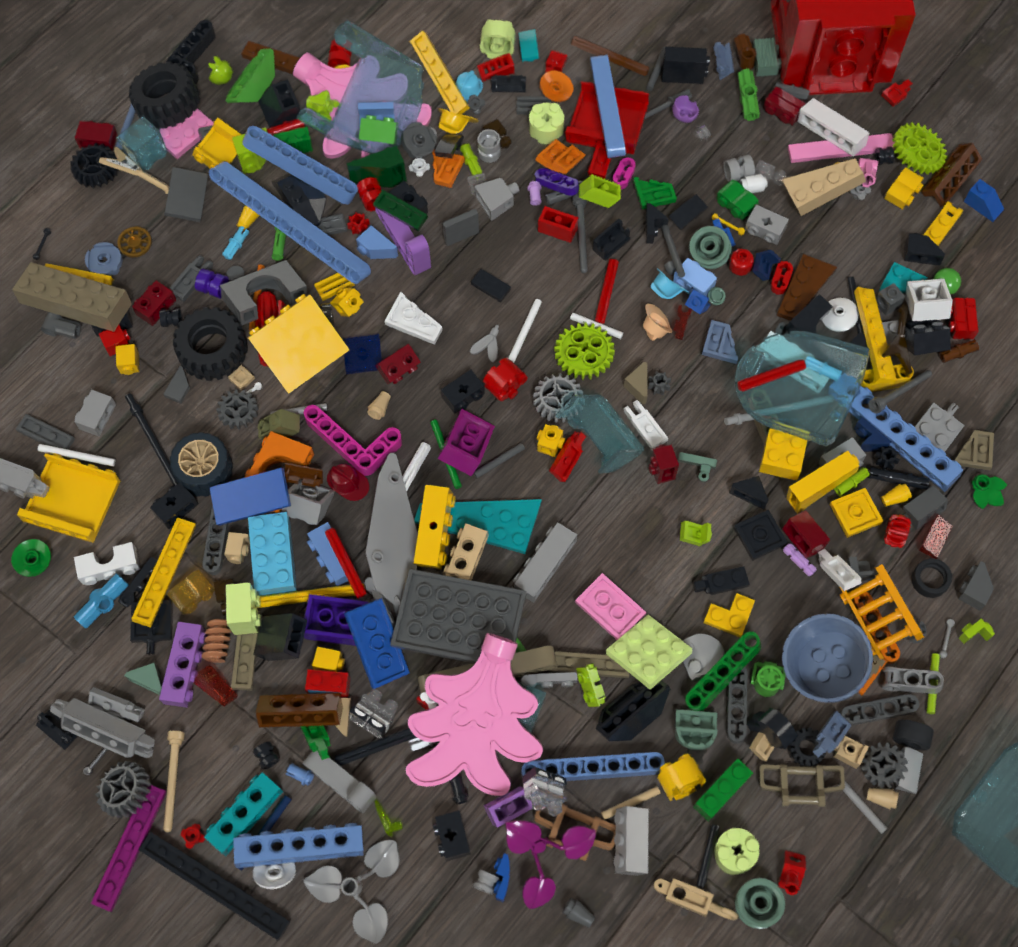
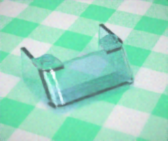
[555,395,644,474]

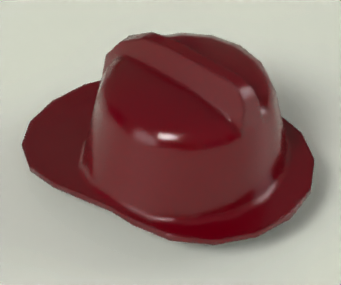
[327,464,369,501]

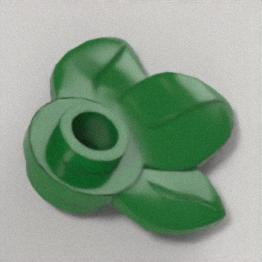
[972,475,1007,509]

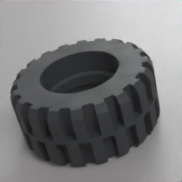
[129,62,200,129]
[173,307,248,381]

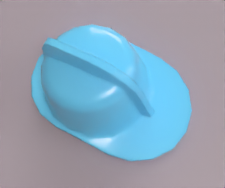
[456,70,483,103]
[651,268,691,299]

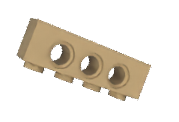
[443,523,489,581]

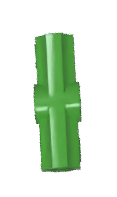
[738,69,760,121]

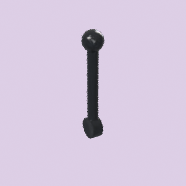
[33,228,51,260]

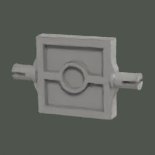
[915,403,965,455]

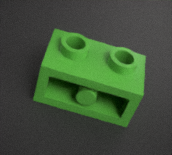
[359,115,398,144]

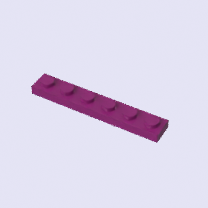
[91,785,167,912]

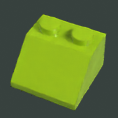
[232,127,268,174]

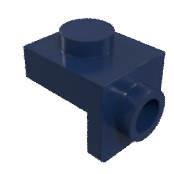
[752,250,781,281]

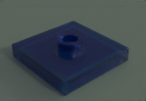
[342,334,382,374]

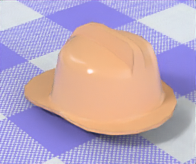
[643,304,673,341]

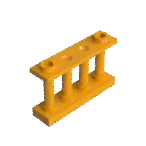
[839,564,924,660]

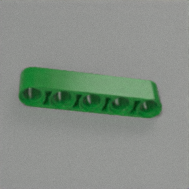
[685,632,762,711]

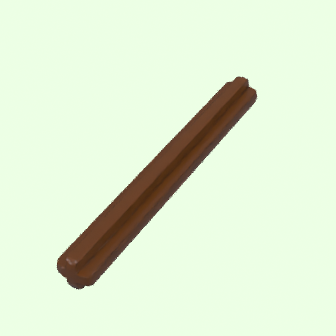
[571,36,650,76]

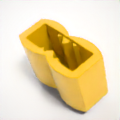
[884,167,924,210]

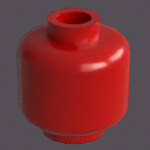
[729,248,754,276]

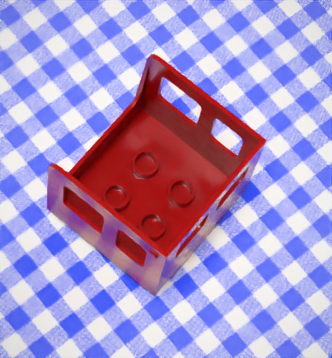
[770,0,916,95]

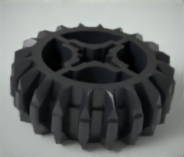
[70,143,119,189]

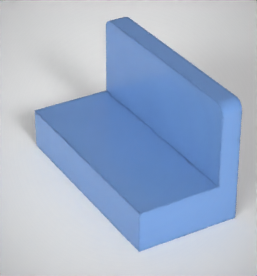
[358,102,395,127]

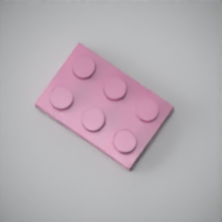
[153,109,214,159]
[575,573,646,640]

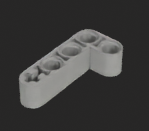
[302,751,377,814]

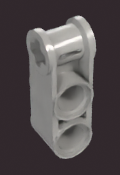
[882,667,944,694]

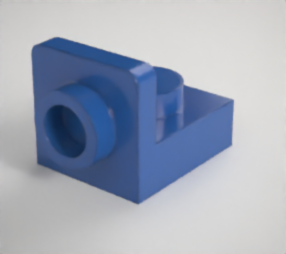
[685,289,711,314]

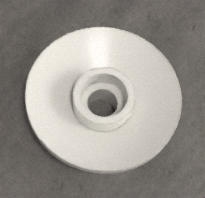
[822,298,859,332]
[253,862,296,889]

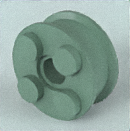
[690,226,732,269]
[735,878,785,929]

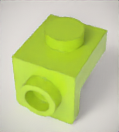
[680,520,712,546]
[959,619,995,644]

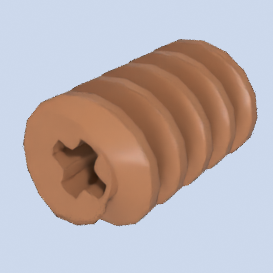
[202,619,232,663]

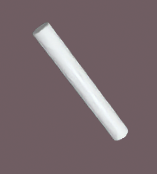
[570,313,624,339]

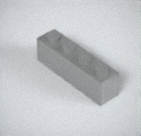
[513,523,577,603]

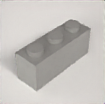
[614,806,648,876]

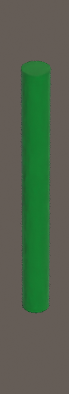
[430,420,462,489]

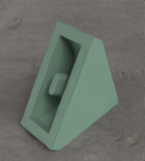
[125,663,163,695]

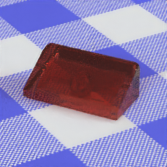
[919,514,953,559]

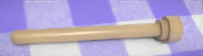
[164,731,185,832]

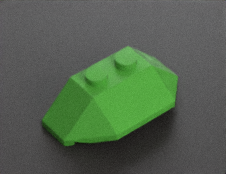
[225,49,275,103]

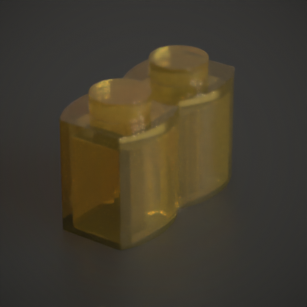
[167,569,215,615]

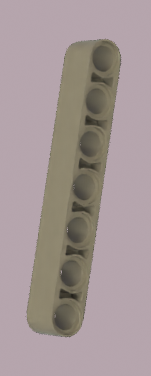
[418,646,558,694]

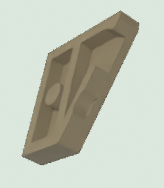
[955,430,994,470]

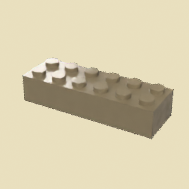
[12,262,132,332]

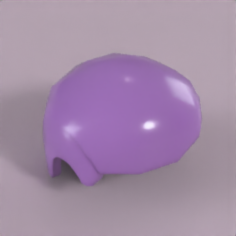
[672,95,699,123]

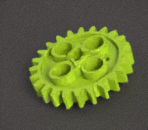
[892,122,947,175]
[554,322,615,380]

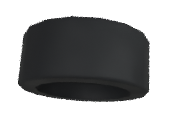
[912,558,952,598]

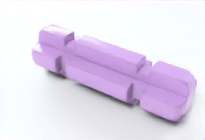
[783,543,817,576]

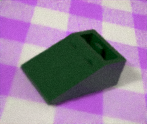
[347,145,407,188]

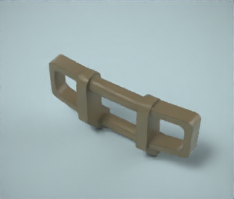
[759,764,845,807]

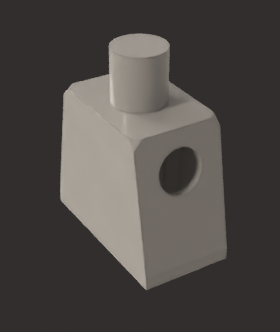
[474,178,519,221]

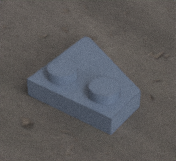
[702,320,738,364]

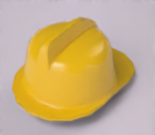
[438,108,479,134]

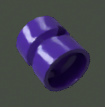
[195,268,229,299]

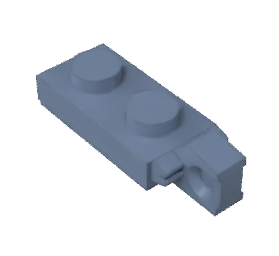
[813,711,852,758]

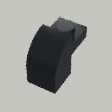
[747,708,798,749]

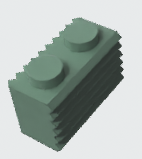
[752,38,781,76]

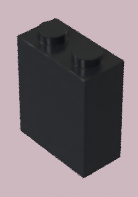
[662,47,710,84]
[253,613,308,661]

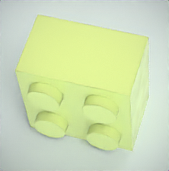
[226,583,261,635]

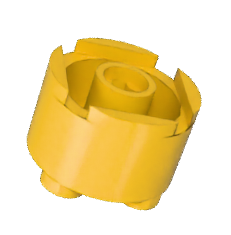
[657,754,706,801]

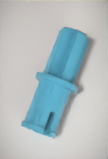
[222,226,249,260]
[805,356,842,382]

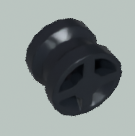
[875,146,894,165]

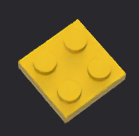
[830,488,883,538]

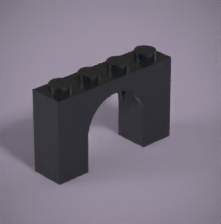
[785,294,869,375]

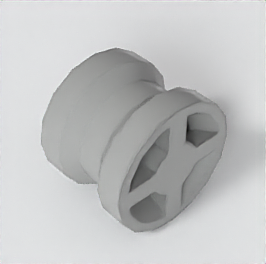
[473,870,499,895]

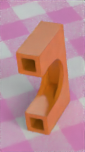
[245,431,314,514]

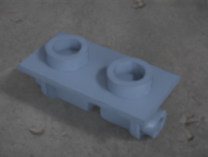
[713,42,734,80]

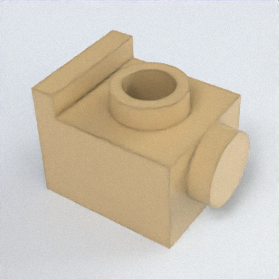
[225,532,250,564]
[834,736,869,769]

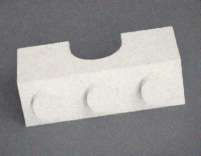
[74,542,141,585]

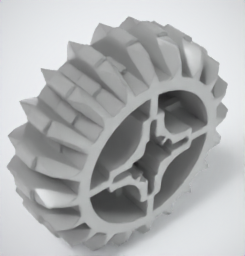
[533,373,584,423]

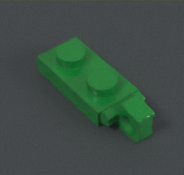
[300,726,331,760]

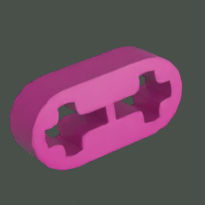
[613,158,636,189]

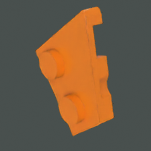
[433,149,465,188]

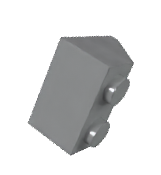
[281,479,335,525]

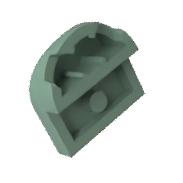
[675,709,718,750]

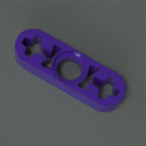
[535,168,579,196]

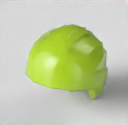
[208,56,233,85]

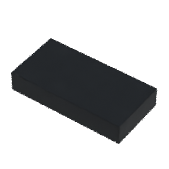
[471,269,511,303]

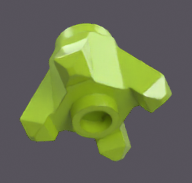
[306,90,339,123]

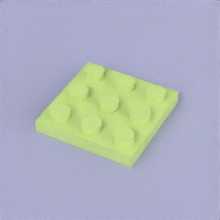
[606,615,692,690]

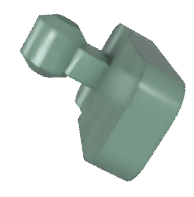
[678,452,717,482]

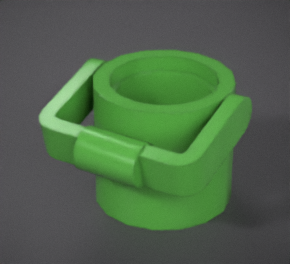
[750,661,786,697]

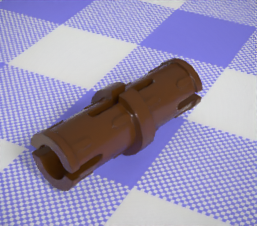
[939,339,979,363]

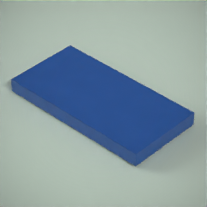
[209,468,291,526]
[344,598,410,689]

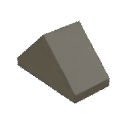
[624,362,647,404]

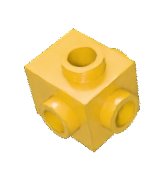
[330,288,364,317]
[537,424,565,457]

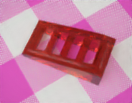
[194,665,238,707]

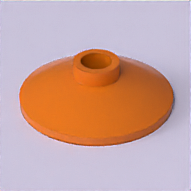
[540,71,573,102]

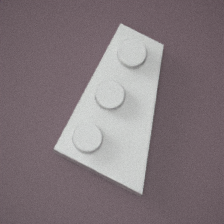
[384,292,443,345]

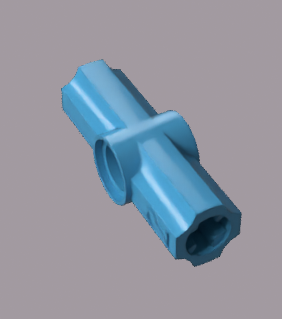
[74,574,129,628]

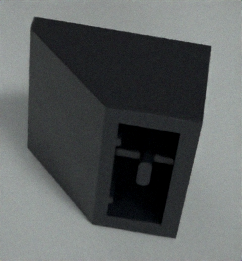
[258,79,302,128]
[905,320,951,356]

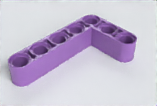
[375,208,431,276]

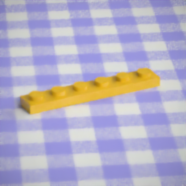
[410,30,470,115]
[854,287,896,384]
[131,518,196,628]

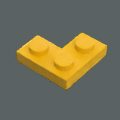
[704,593,755,638]

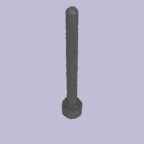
[572,193,588,273]
[868,370,932,414]

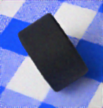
[893,719,934,750]

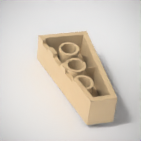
[782,159,866,216]

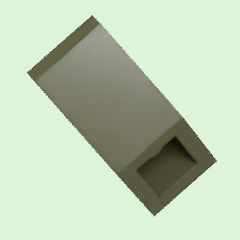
[258,409,300,439]

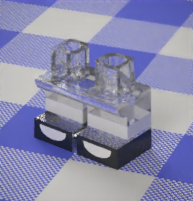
[349,689,398,739]
[522,767,568,816]

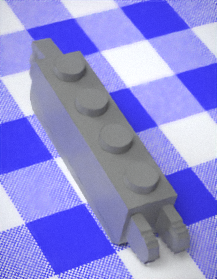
[0,458,50,499]
[50,698,155,758]

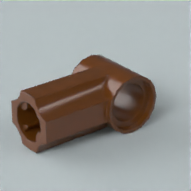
[734,33,756,69]

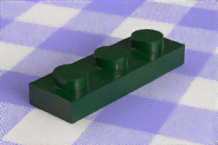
[373,189,428,232]

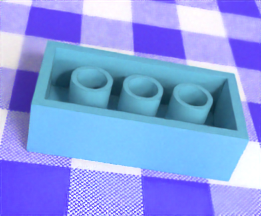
[248,512,297,596]

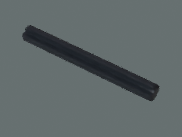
[334,728,416,766]

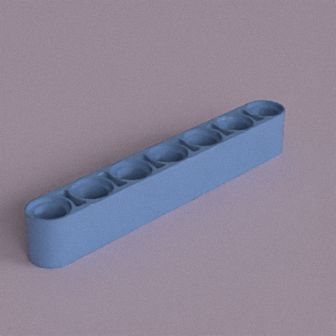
[590,54,626,158]
[242,126,358,205]
[522,752,665,783]

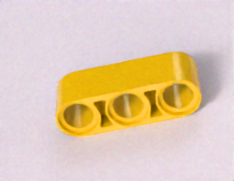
[858,364,914,392]

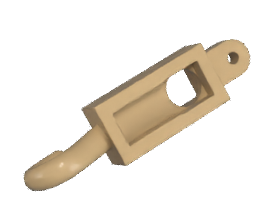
[654,878,738,920]

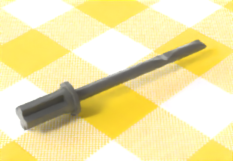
[645,89,692,119]

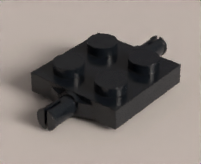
[130,600,173,655]

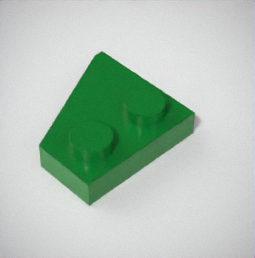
[633,177,677,209]

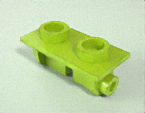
[576,663,606,707]

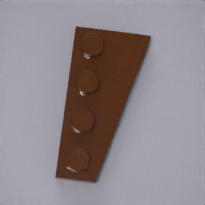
[777,254,837,321]

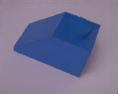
[964,179,1004,222]

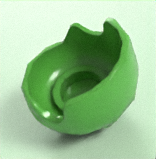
[933,268,961,295]

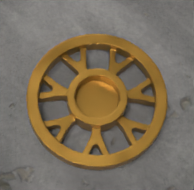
[117,227,152,258]

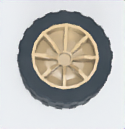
[170,432,233,497]

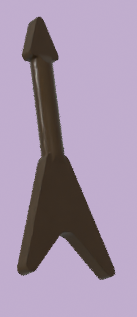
[882,302,912,375]

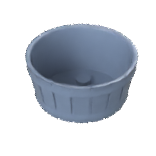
[782,614,873,703]

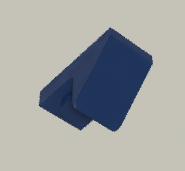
[854,417,892,452]

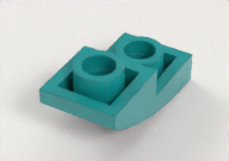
[519,29,539,62]

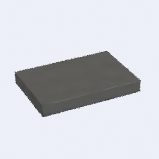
[164,167,208,222]

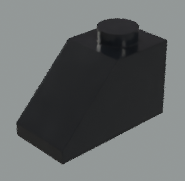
[904,233,945,266]

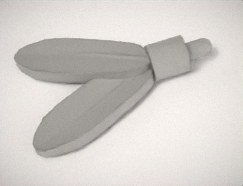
[470,325,499,362]

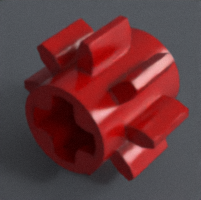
[347,212,370,235]

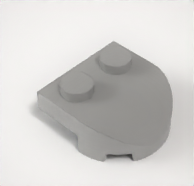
[682,634,725,681]

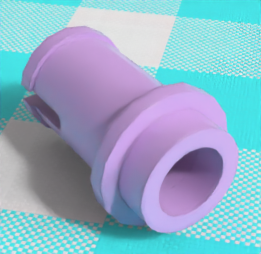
[528,181,542,206]

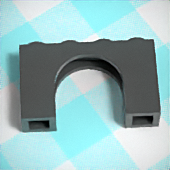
[220,260,307,325]

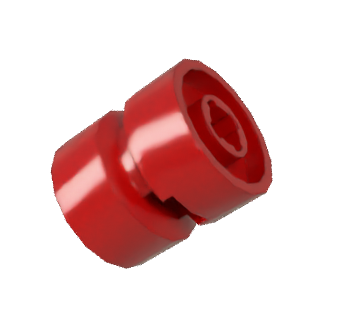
[328,39,353,68]
[357,177,382,212]

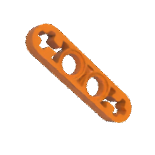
[853,592,900,664]

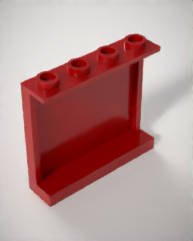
[565,81,649,155]

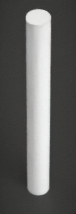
[508,299,542,363]
[38,444,116,467]

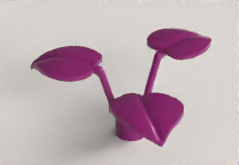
[505,821,596,909]

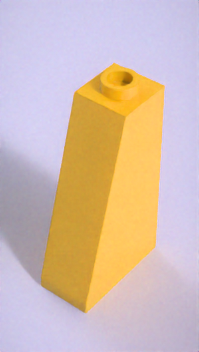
[786,450,859,514]

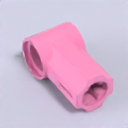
[858,158,878,187]

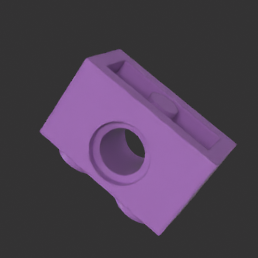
[484,786,535,827]

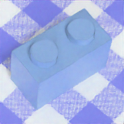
[673,258,717,296]

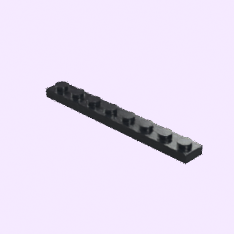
[139,832,291,941]

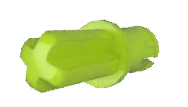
[460,144,482,177]
[834,467,870,496]

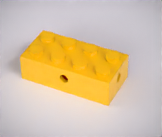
[414,485,456,570]

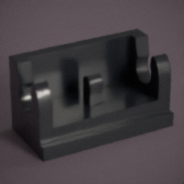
[593,219,631,261]

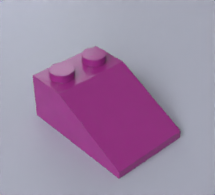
[438,409,495,476]

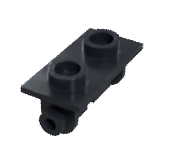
[491,74,526,92]
[36,709,77,750]

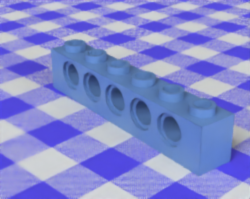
[233,823,364,868]

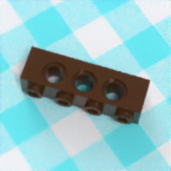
[255,693,343,728]

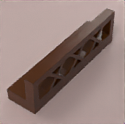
[921,143,982,207]

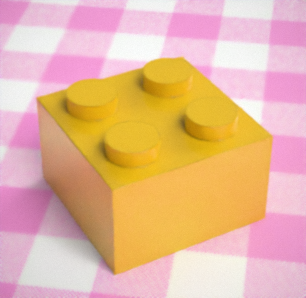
[759,429,808,481]

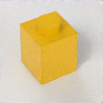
[116,344,139,375]
[312,647,345,672]

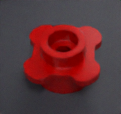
[181,823,205,849]

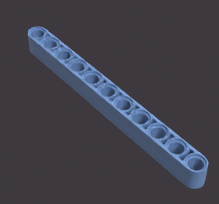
[209,161,371,284]

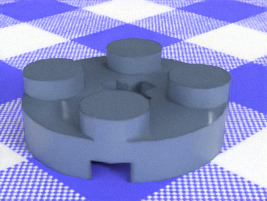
[85,242,123,276]

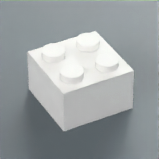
[905,279,953,321]

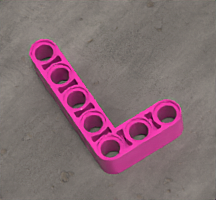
[304,405,402,476]

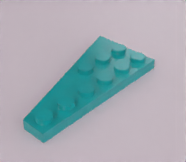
[414,499,542,554]

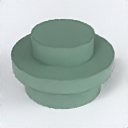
[707,287,726,306]

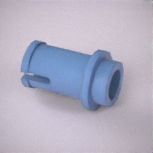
[286,763,314,786]

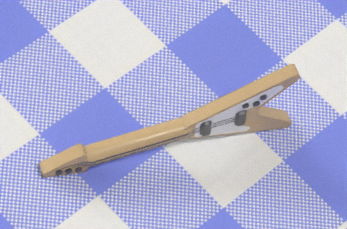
[99,147,169,194]

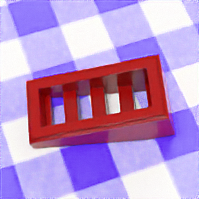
[477,53,514,81]

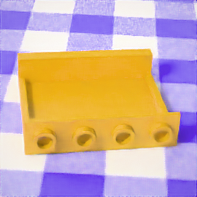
[248,294,349,394]
[17,453,121,543]

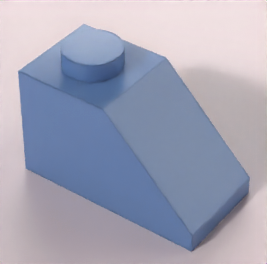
[356,226,398,259]

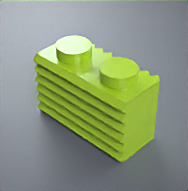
[579,174,621,208]

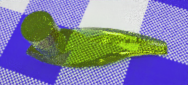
[374,800,403,837]

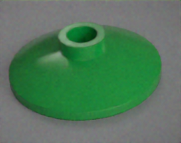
[11,539,51,577]

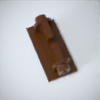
[284,463,323,488]

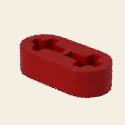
[770,261,793,295]

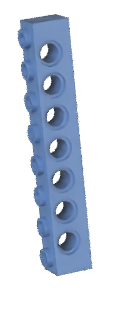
[828,373,963,492]

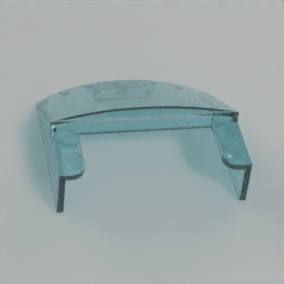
[296,20,424,154]

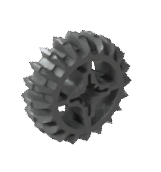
[95,761,152,818]

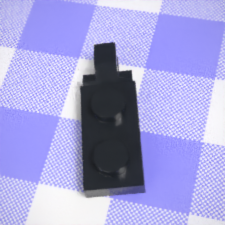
[118,557,158,608]
[693,566,750,595]

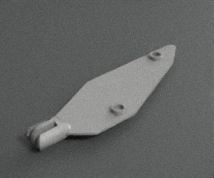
[365,453,418,618]

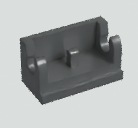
[903,486,948,530]

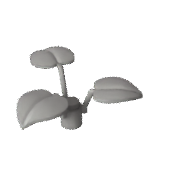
[304,840,400,944]

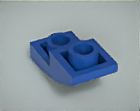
[494,853,510,903]

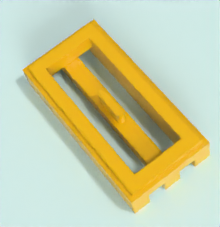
[314,273,355,301]

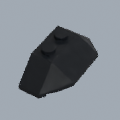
[272,174,327,226]
[596,680,670,741]

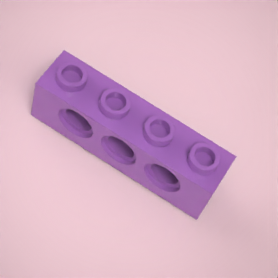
[159,622,207,708]

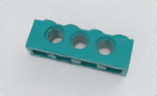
[204,772,283,856]

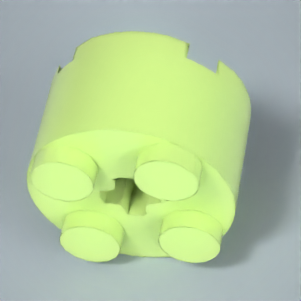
[480,20,515,59]
[529,103,564,144]
[714,828,759,875]

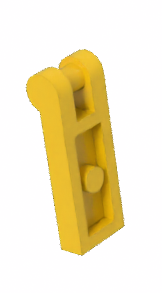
[924,201,964,246]

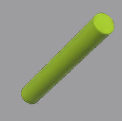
[927,654,940,714]

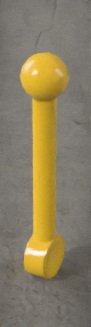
[712,213,745,236]

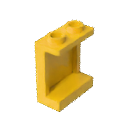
[192,118,242,169]

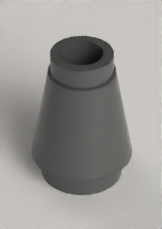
[562,898,595,928]

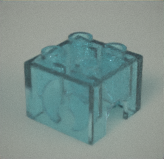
[116,116,168,171]

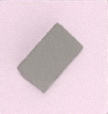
[895,746,923,794]

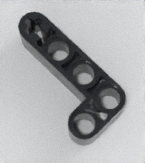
[167,20,216,84]

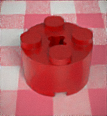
[483,358,528,402]

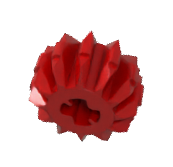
[884,514,911,548]

